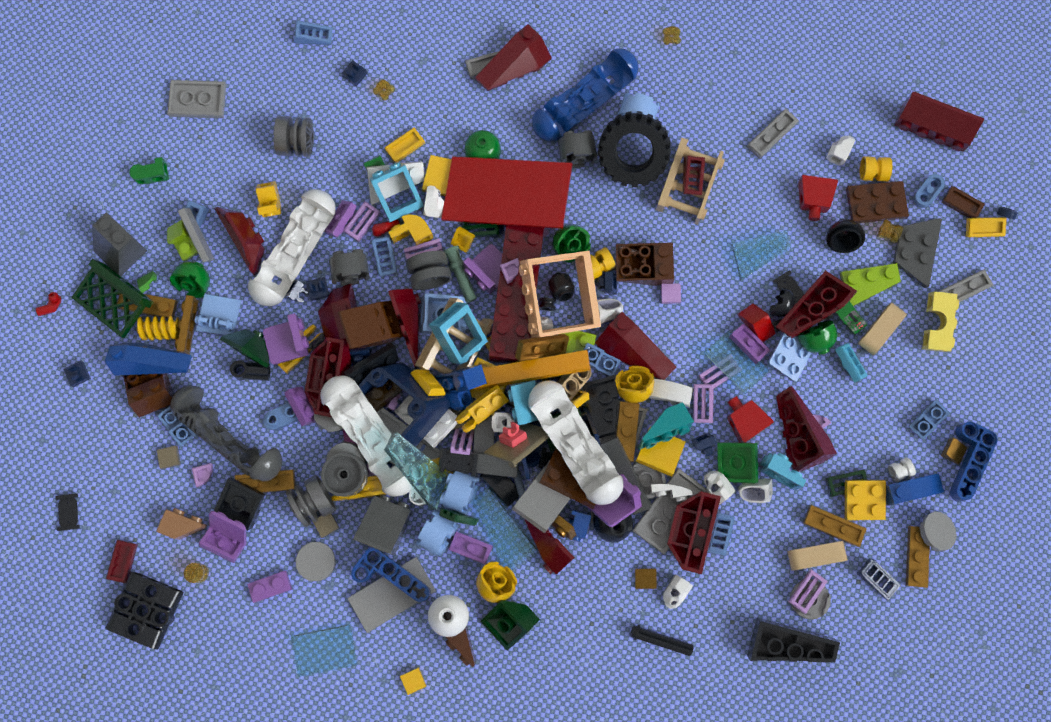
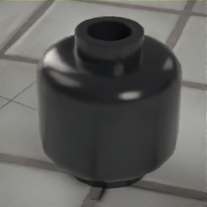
[548,273,575,301]

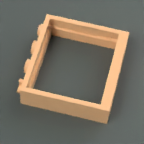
[519,251,601,338]

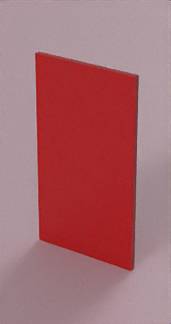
[441,157,573,229]

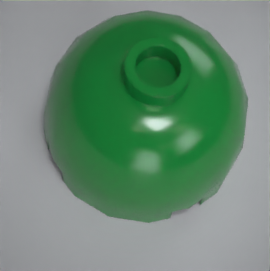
[464,130,501,159]
[552,224,591,263]
[170,262,210,298]
[798,320,838,355]

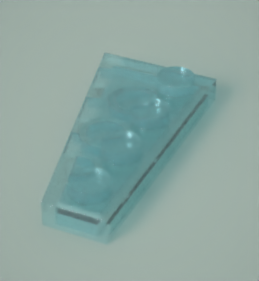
[384,433,449,510]
[473,488,538,571]

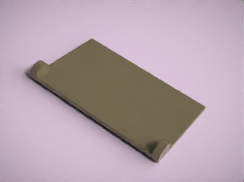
[484,423,550,468]

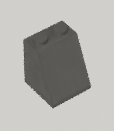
[92,212,147,276]
[353,494,413,555]

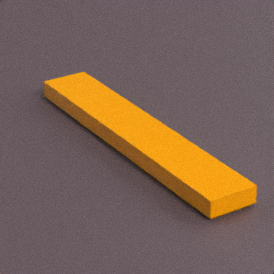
[475,350,591,390]

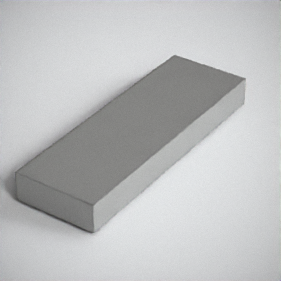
[747,109,799,159]
[178,208,215,263]
[938,269,994,303]

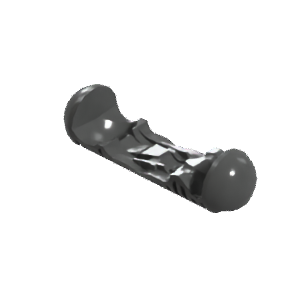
[170,385,283,481]

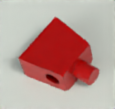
[798,175,838,221]
[727,396,774,443]

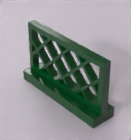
[71,258,154,338]

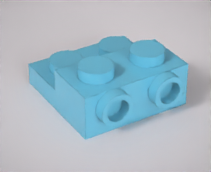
[760,453,807,490]

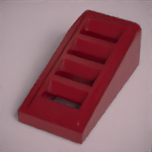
[683,156,705,196]

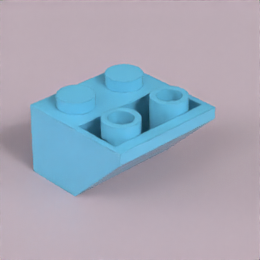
[508,380,538,425]

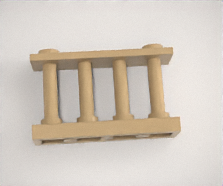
[656,138,725,225]
[415,298,494,374]

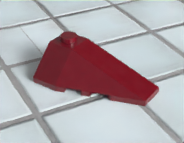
[776,270,857,339]
[388,289,421,369]
[595,312,676,380]
[776,386,837,472]
[523,518,575,575]

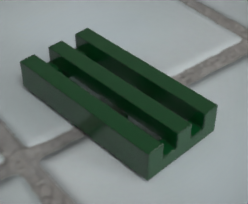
[462,222,499,238]
[825,469,868,497]
[439,508,479,526]

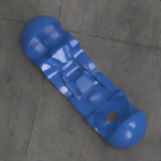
[531,48,639,142]

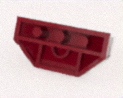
[214,207,265,276]
[318,283,358,352]
[304,337,352,418]
[667,491,721,575]

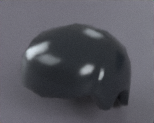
[769,288,795,317]

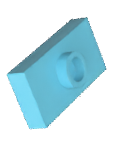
[835,343,868,383]

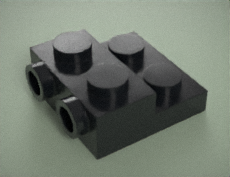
[214,477,265,531]

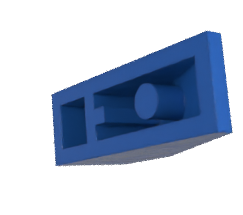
[886,473,944,506]

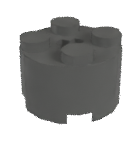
[558,130,598,168]
[329,249,370,286]

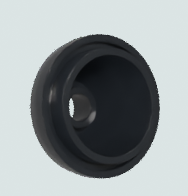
[826,219,865,253]
[594,515,633,543]

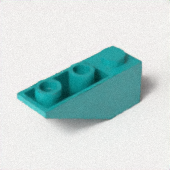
[638,402,694,450]

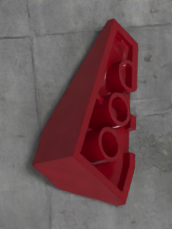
[475,24,552,91]

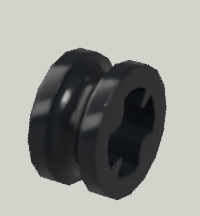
[539,298,556,311]

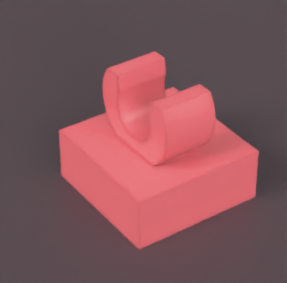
[499,422,527,448]

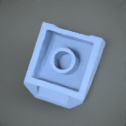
[419,293,467,335]

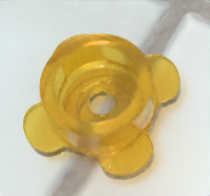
[663,26,681,45]
[373,79,395,101]

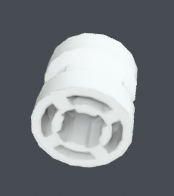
[888,457,916,483]
[409,485,430,506]

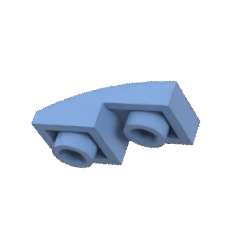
[584,343,621,377]
[909,399,950,440]
[157,406,196,447]

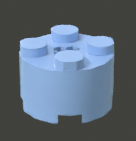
[618,92,659,119]
[439,471,480,515]
[416,510,459,556]

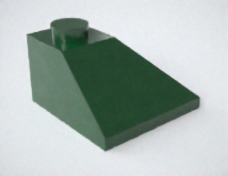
[219,329,269,368]
[480,600,540,651]

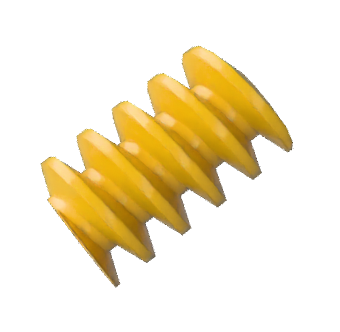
[137,316,180,341]

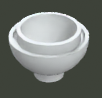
[428,595,469,637]

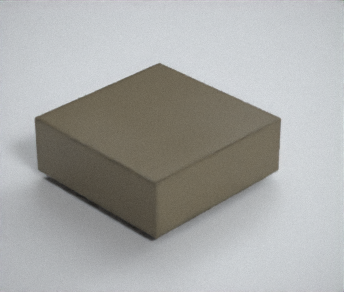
[157,446,181,469]
[313,513,340,538]

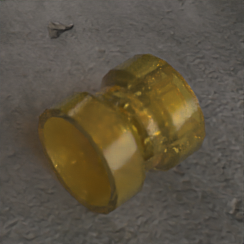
[877,219,903,244]
[184,563,209,583]

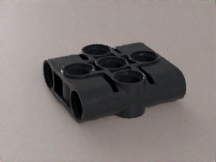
[105,571,184,650]

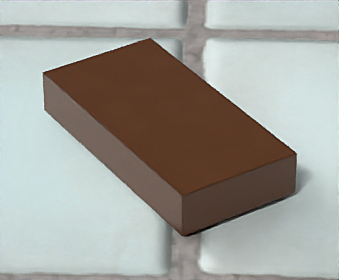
[941,185,985,218]

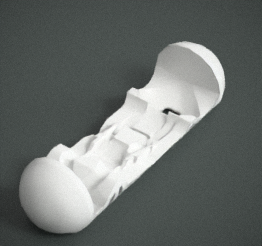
[248,189,336,306]
[320,376,417,497]
[528,381,623,505]

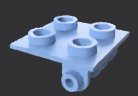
[195,294,242,335]
[767,333,811,382]

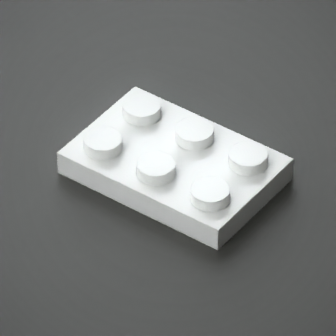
[394,395,458,448]

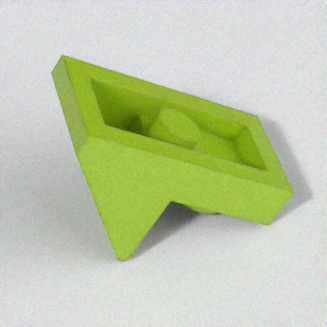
[167,220,198,261]

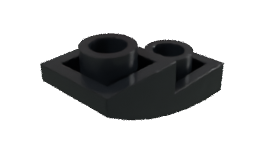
[480,474,519,507]

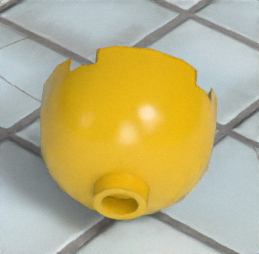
[615,366,654,403]
[476,562,517,603]

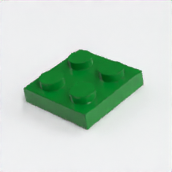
[717,442,758,483]

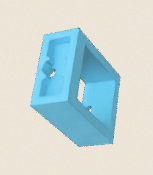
[369,162,424,222]
[429,302,488,365]

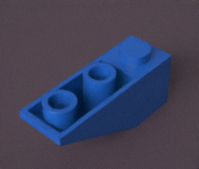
[434,365,487,394]

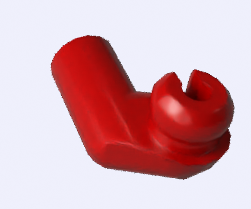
[372,219,400,237]
[36,292,61,316]

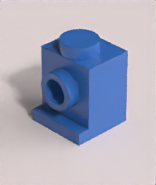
[569,510,591,542]

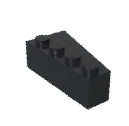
[747,618,840,662]

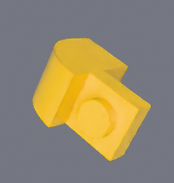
[255,181,281,217]
[388,214,434,245]

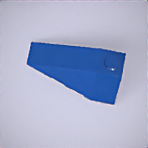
[105,342,192,376]

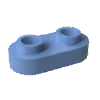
[913,174,945,208]
[263,403,298,430]

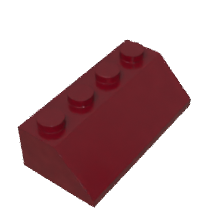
[894,91,984,152]

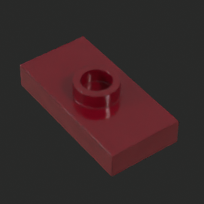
[106,540,138,583]

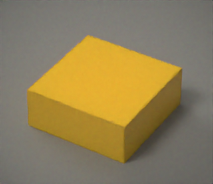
[450,226,475,253]
[400,667,427,695]

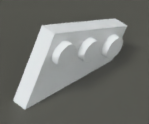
[367,161,424,205]

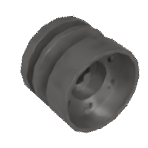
[274,116,314,157]
[286,475,336,527]

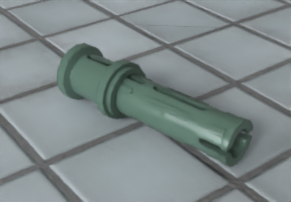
[444,246,477,303]

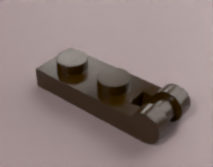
[365,379,403,412]

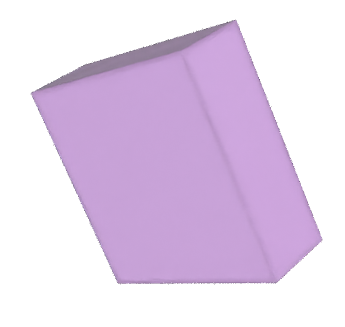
[661,284,681,304]

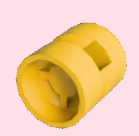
[859,156,892,182]
[590,247,616,280]

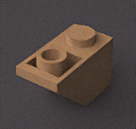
[156,508,207,540]

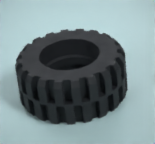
[598,111,671,187]

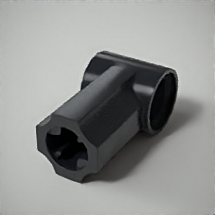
[230,360,271,381]

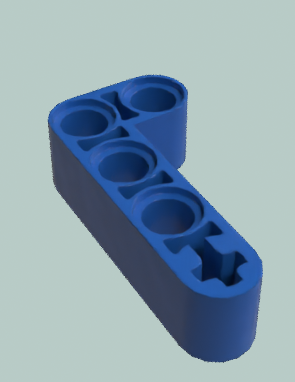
[950,421,998,502]
[351,548,431,602]

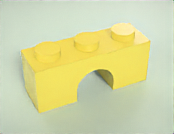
[922,291,959,352]

